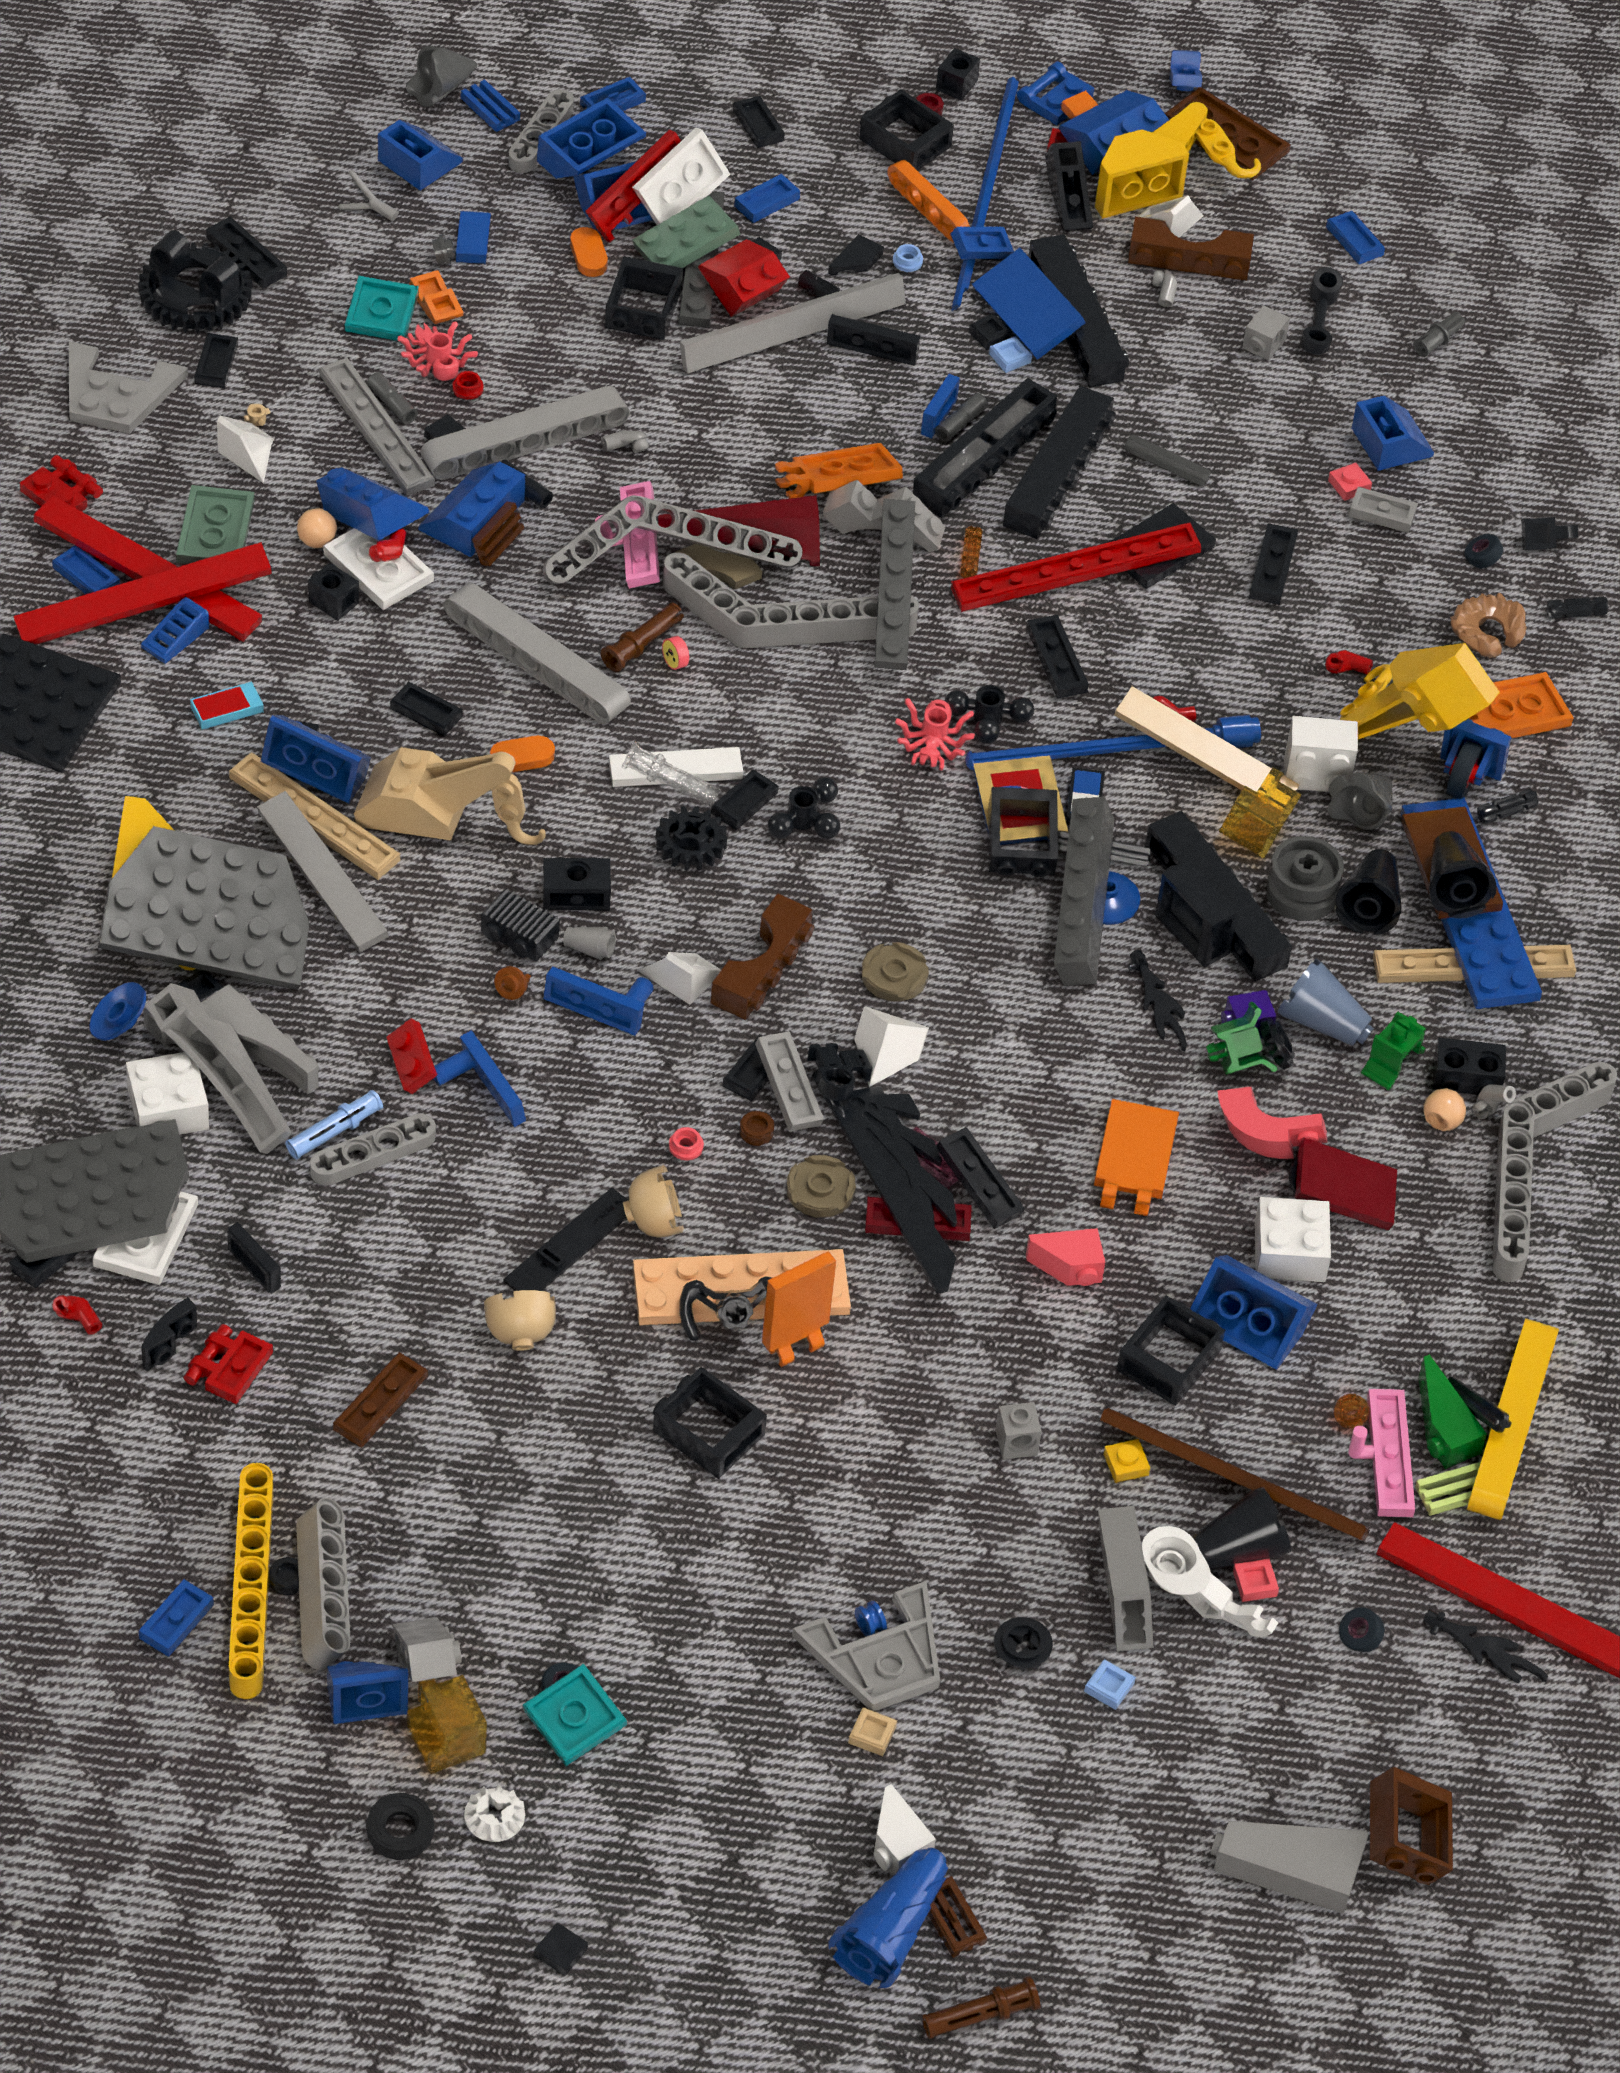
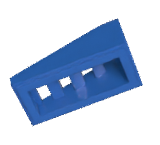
[141,597,209,664]

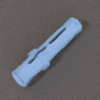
[285,1090,383,1160]

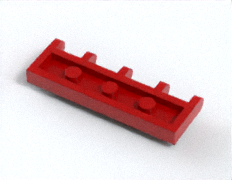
[585,130,681,243]

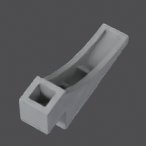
[146,983,292,1154]
[143,984,319,1094]

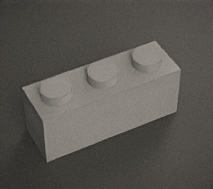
[393,1617,462,1682]

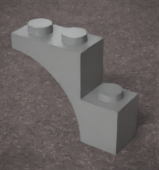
[822,480,946,553]

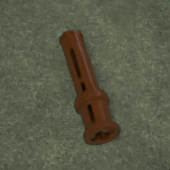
[600,602,684,672]
[921,1976,1041,2039]

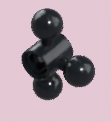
[944,685,1034,744]
[767,777,841,839]

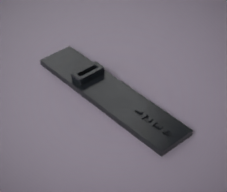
[503,1187,629,1291]

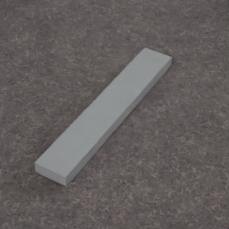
[319,358,435,496]
[257,791,389,953]

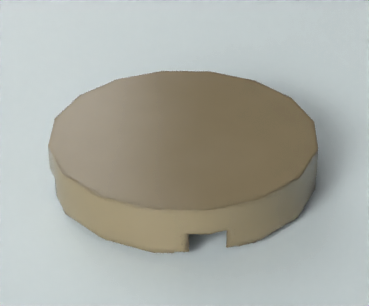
[862,942,929,1001]
[786,1155,856,1218]

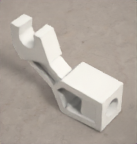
[1182,1574,1278,1638]

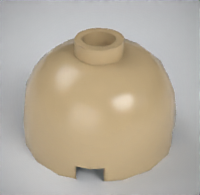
[623,1165,684,1238]
[484,1290,556,1351]

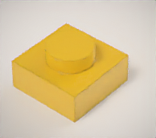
[1104,1439,1150,1483]

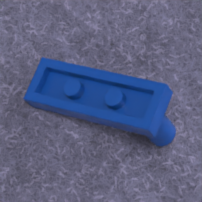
[543,966,654,1036]
[433,1030,526,1127]

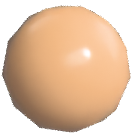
[297,508,337,549]
[1423,1088,1466,1131]

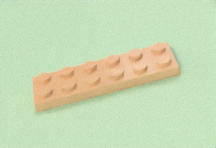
[633,1249,851,1325]

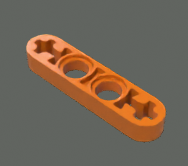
[887,160,970,243]

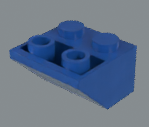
[378,120,463,191]
[1351,395,1434,471]

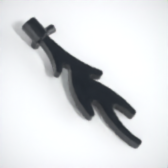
[1127,950,1187,1051]
[1423,1609,1548,1683]

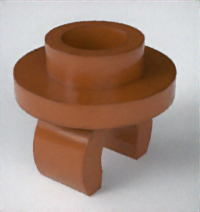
[494,966,531,1000]

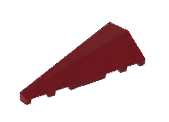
[657,495,820,566]

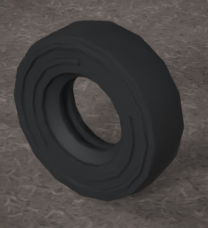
[366,1792,435,1860]

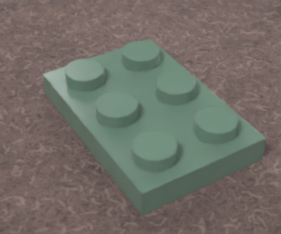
[632,196,741,268]
[176,485,255,564]

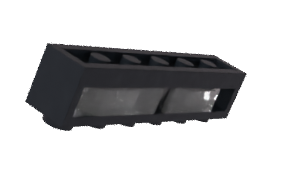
[913,378,1057,518]

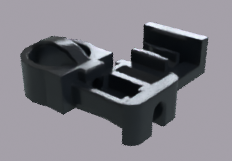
[807,1043,873,1101]

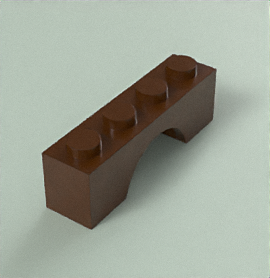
[1128,216,1254,281]
[710,893,815,1020]

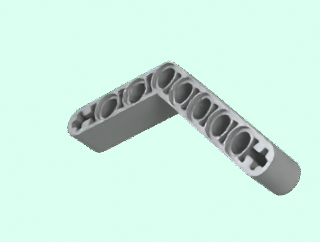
[542,495,802,584]
[663,552,919,648]
[1492,1062,1617,1282]

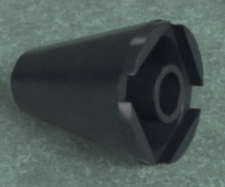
[1429,831,1497,919]
[1336,849,1402,935]
[1192,1487,1292,1570]

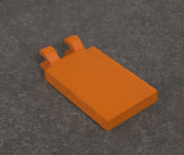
[775,443,903,498]
[1469,672,1574,738]
[1094,1099,1179,1216]
[762,1251,836,1367]

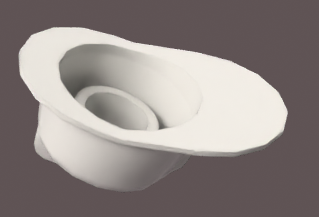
[1142,1526,1211,1596]

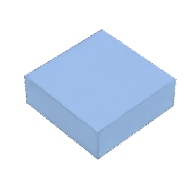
[989,336,1032,373]
[1084,1659,1136,1710]

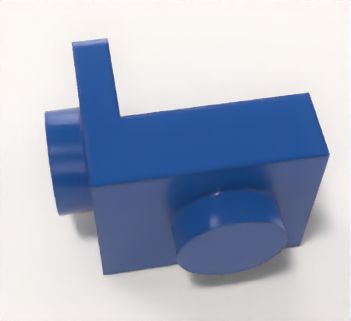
[1169,50,1202,91]

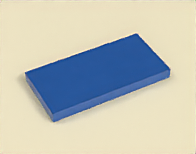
[972,247,1086,360]

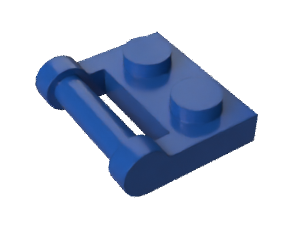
[1017,61,1094,125]

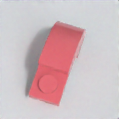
[1218,1087,1327,1159]

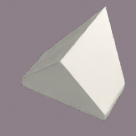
[1132,195,1203,237]
[217,415,274,483]
[637,952,721,1005]
[854,1006,929,1087]

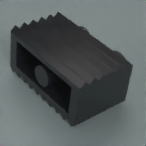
[481,888,560,962]

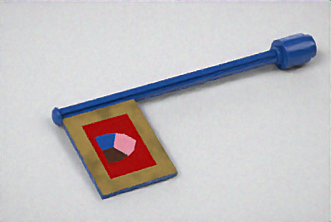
[965,715,1261,845]

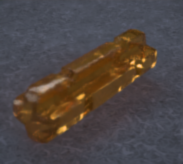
[960,526,983,578]

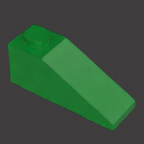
[1418,1354,1487,1469]

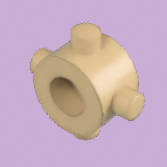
[243,404,270,426]

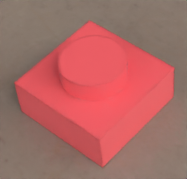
[1328,463,1372,501]
[1233,1559,1279,1602]

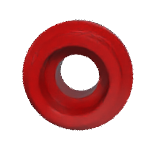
[453,371,484,400]

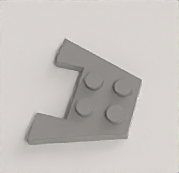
[69,341,188,434]
[792,1581,940,1711]

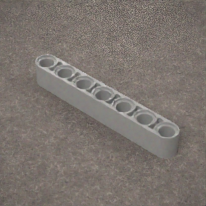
[420,386,630,480]
[443,582,631,724]

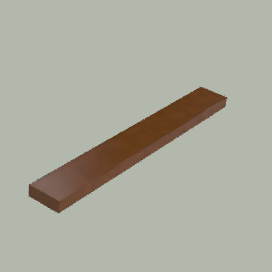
[1100,1408,1370,1541]

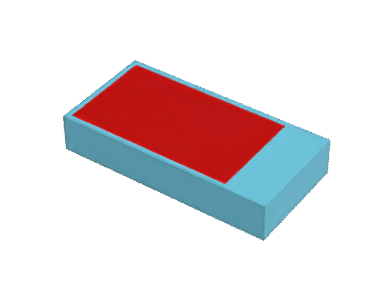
[190,682,264,730]

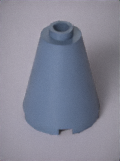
[1277,958,1374,1046]

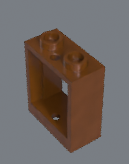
[1370,1766,1453,1885]

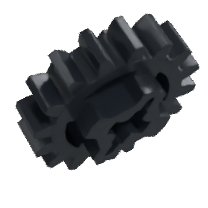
[655,806,728,871]

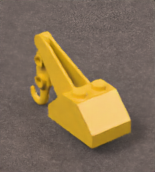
[1095,102,1261,219]
[1340,643,1500,739]

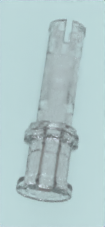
[621,741,721,807]

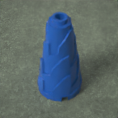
[829,1848,948,1988]

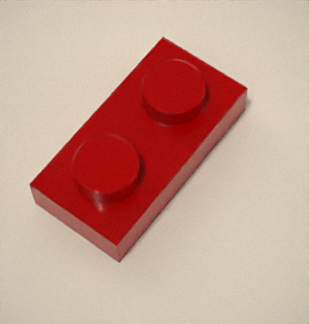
[386,1018,437,1094]

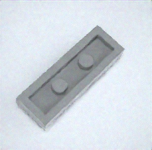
[755,1031,824,1132]

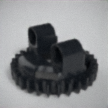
[138,230,252,334]

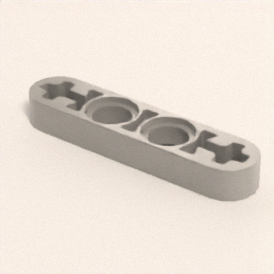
[508,89,574,173]
[310,1114,436,1185]

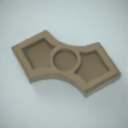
[675,544,762,589]

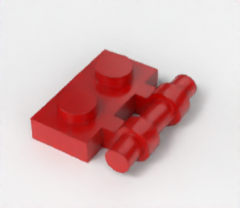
[20,455,103,511]
[183,1324,273,1404]

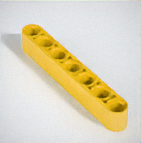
[1466,1318,1559,1520]
[229,1463,273,1699]

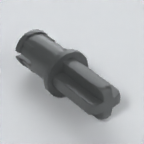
[1413,312,1465,357]

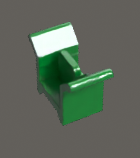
[1205,1002,1278,1075]
[1361,1011,1426,1091]

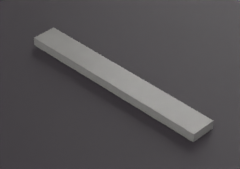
[679,273,906,373]

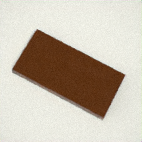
[1165,87,1291,181]
[1401,806,1503,919]

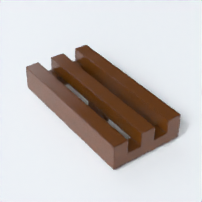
[472,501,525,566]
[928,1876,987,1958]

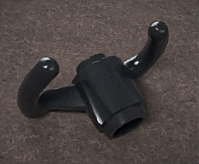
[679,1276,772,1341]

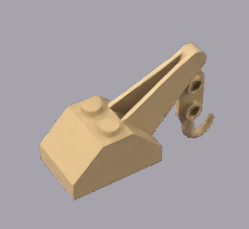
[354,747,546,845]

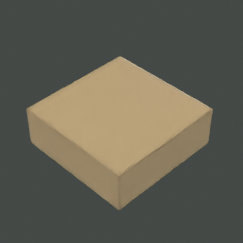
[848,1707,897,1756]

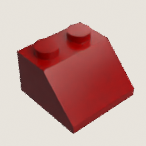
[698,239,790,317]

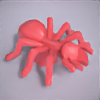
[397,321,478,381]
[895,698,975,771]

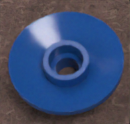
[1103,871,1140,925]
[90,982,146,1041]

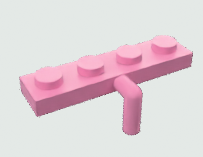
[595,481,660,589]
[1348,1389,1415,1517]

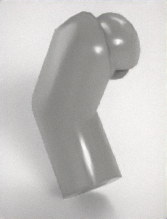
[1152,270,1177,307]
[601,430,649,453]
[1472,1084,1516,1119]

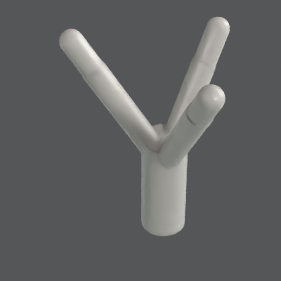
[338,170,399,222]

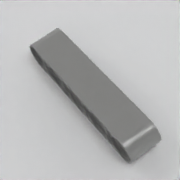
[296,1498,351,1670]

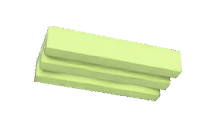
[1415,1462,1481,1516]

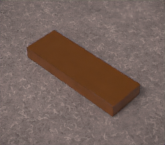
[333,1352,428,1448]

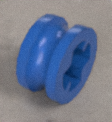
[855,1600,887,1637]

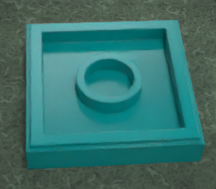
[344,276,419,341]
[522,1664,627,1766]

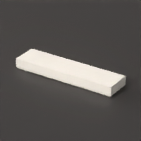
[609,747,743,787]

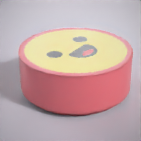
[662,636,689,670]

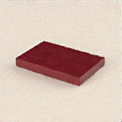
[1295,1138,1397,1231]

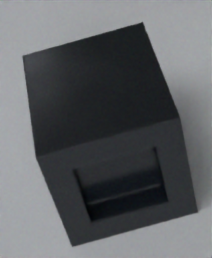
[936,48,980,101]
[308,563,359,621]

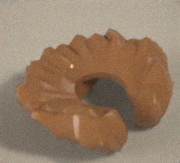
[1450,593,1527,659]

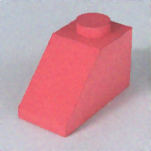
[1026,1228,1105,1286]

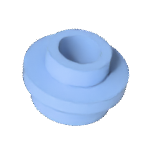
[893,244,923,272]

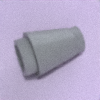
[563,927,616,960]

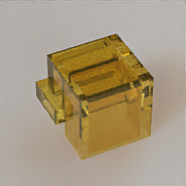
[1219,767,1302,858]
[407,1675,487,1774]

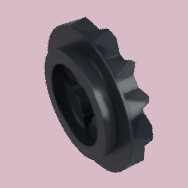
[1260,1017,1295,1070]
[993,1617,1053,1672]

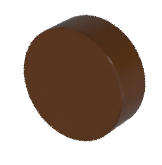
[739,1111,775,1146]

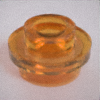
[1334,1394,1370,1428]

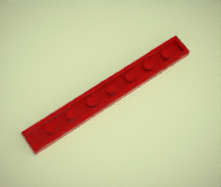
[34,495,262,641]
[951,522,1201,612]
[13,542,272,645]
[1376,1522,1620,1679]

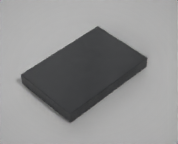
[1110,503,1216,589]

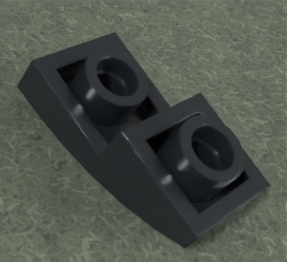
[141,1297,197,1371]

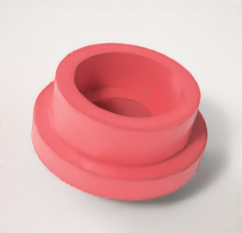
[669,1127,704,1160]

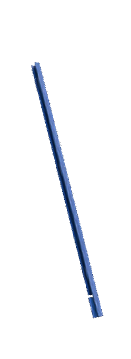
[951,76,1019,311]

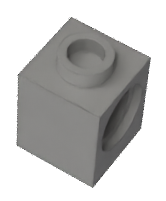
[1242,305,1290,361]
[995,1402,1042,1460]

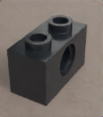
[542,857,611,911]

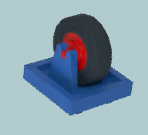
[1440,718,1511,799]

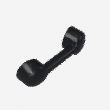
[1300,267,1343,355]

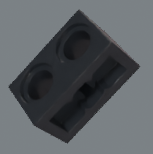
[1432,1037,1506,1095]

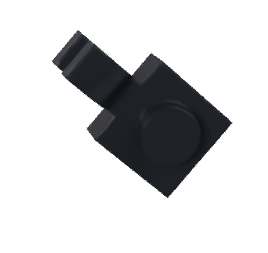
[1521,517,1578,550]

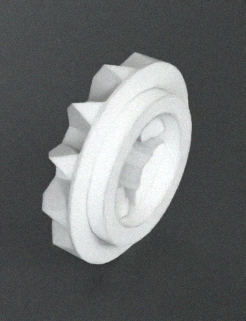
[464,1785,525,1842]

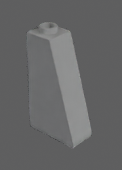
[1098,1506,1154,1652]
[1210,1821,1369,1914]

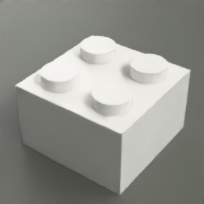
[1284,716,1358,792]
[126,1052,209,1135]
[1255,1197,1331,1282]

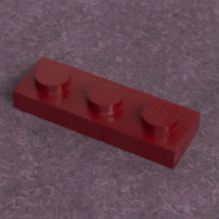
[865,1197,972,1241]

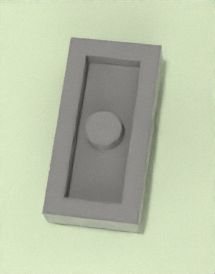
[1349,487,1418,533]

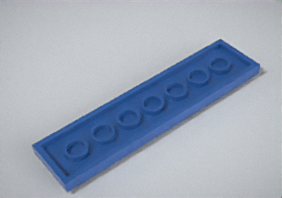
[1401,797,1542,1009]

